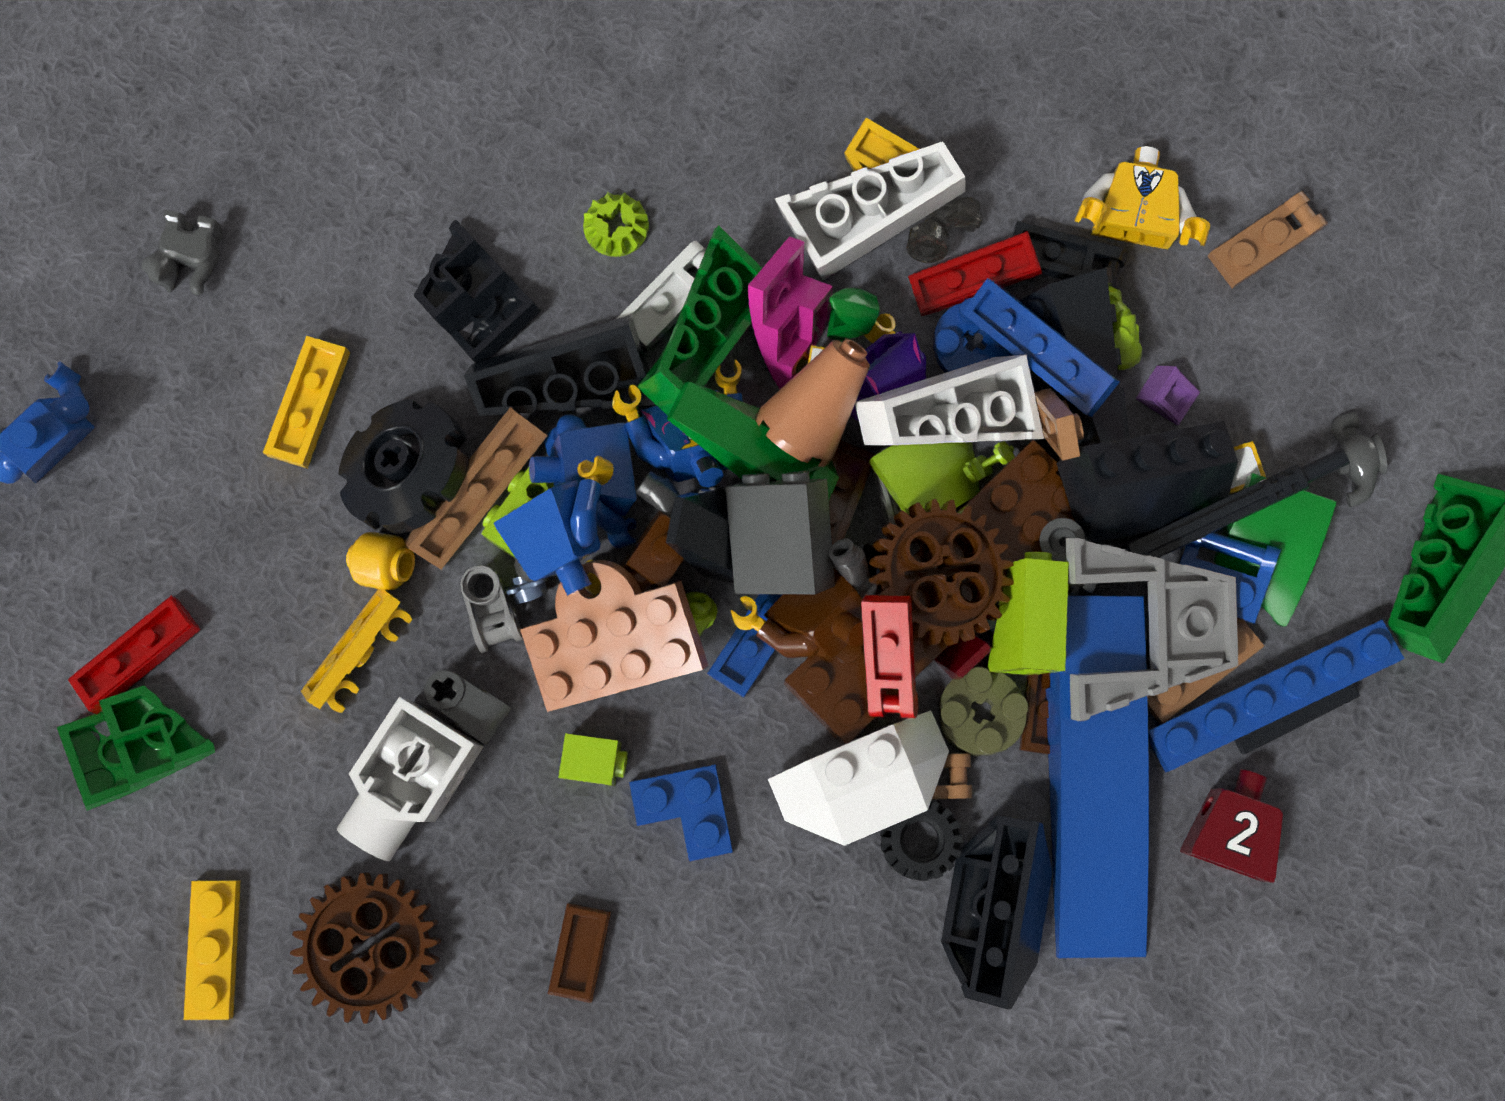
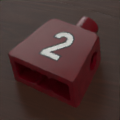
[1180,769,1283,883]

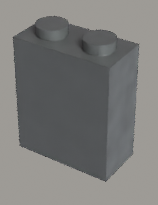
[725,471,835,594]

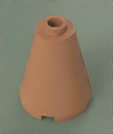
[756,339,870,467]

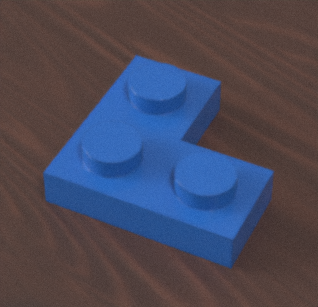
[629,765,733,861]

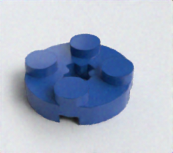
[933,298,1014,373]

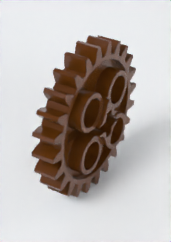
[869,499,1014,646]
[290,872,441,1024]

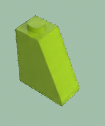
[988,552,1069,675]

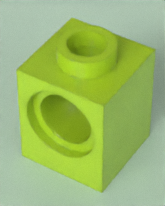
[558,733,628,786]

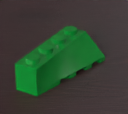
[637,225,762,416]
[1388,474,1505,664]

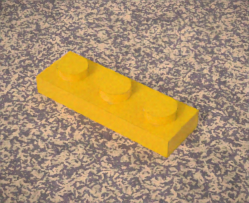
[263,336,350,469]
[183,880,241,1020]

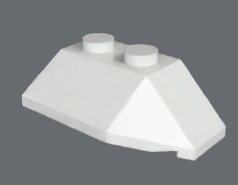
[768,711,949,846]

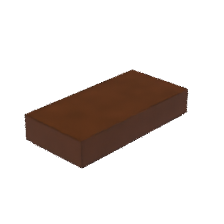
[548,903,612,1003]

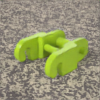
[963,441,1015,483]

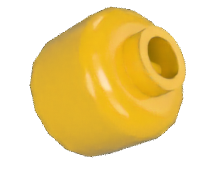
[346,532,415,590]

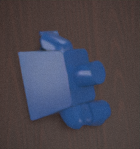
[529,415,637,548]

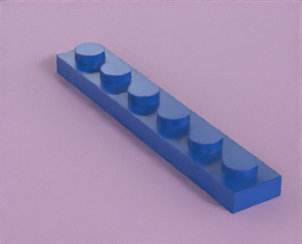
[1148,620,1405,773]

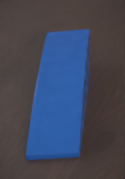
[1046,596,1149,958]

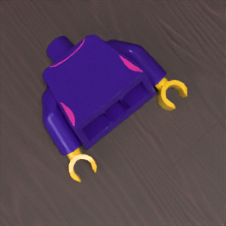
[850,313,927,422]

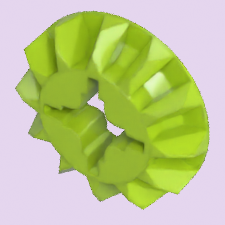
[583,192,649,257]

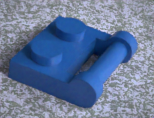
[1180,532,1281,624]

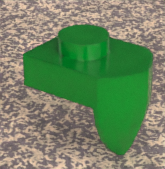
[827,288,880,341]

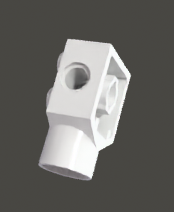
[337,697,484,861]

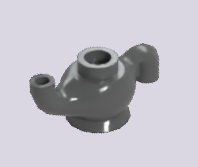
[1331,412,1388,508]

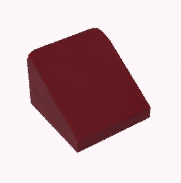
[935,636,991,680]

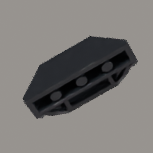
[941,815,1052,1009]

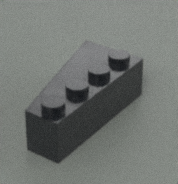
[464,315,656,416]

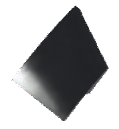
[414,220,541,363]

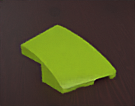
[869,442,980,515]

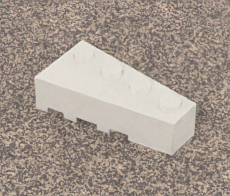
[775,141,965,280]
[855,355,1044,445]

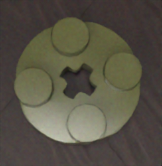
[938,667,1028,756]

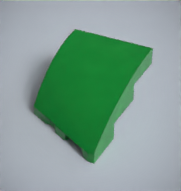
[1213,473,1337,627]
[57,686,215,811]

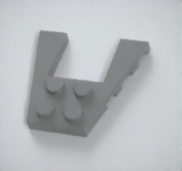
[1066,538,1238,721]

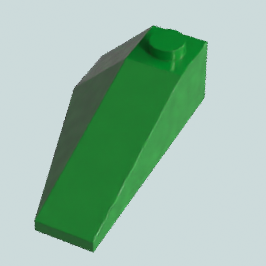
[667,382,839,500]

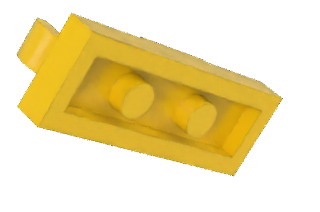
[301,589,412,713]

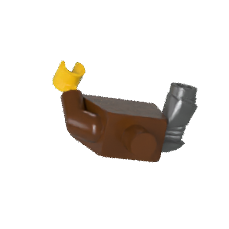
[585,471,684,595]
[731,539,878,659]

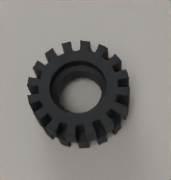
[880,800,963,881]

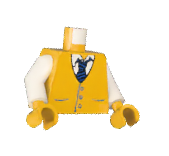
[1074,146,1210,250]

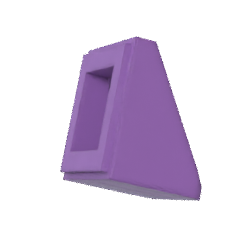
[1136,365,1200,426]

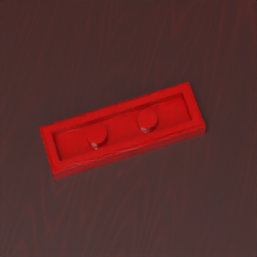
[908,231,1042,316]
[68,595,201,714]

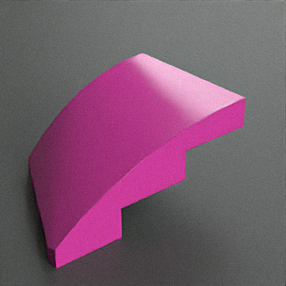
[748,236,833,389]

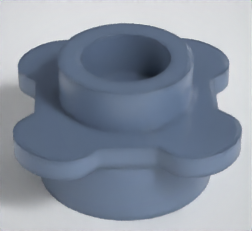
[505,575,548,604]

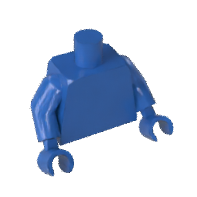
[0,361,95,484]

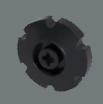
[338,399,469,533]

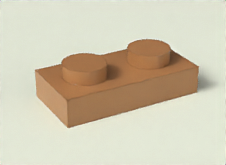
[1034,388,1084,461]

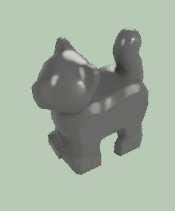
[142,210,223,295]

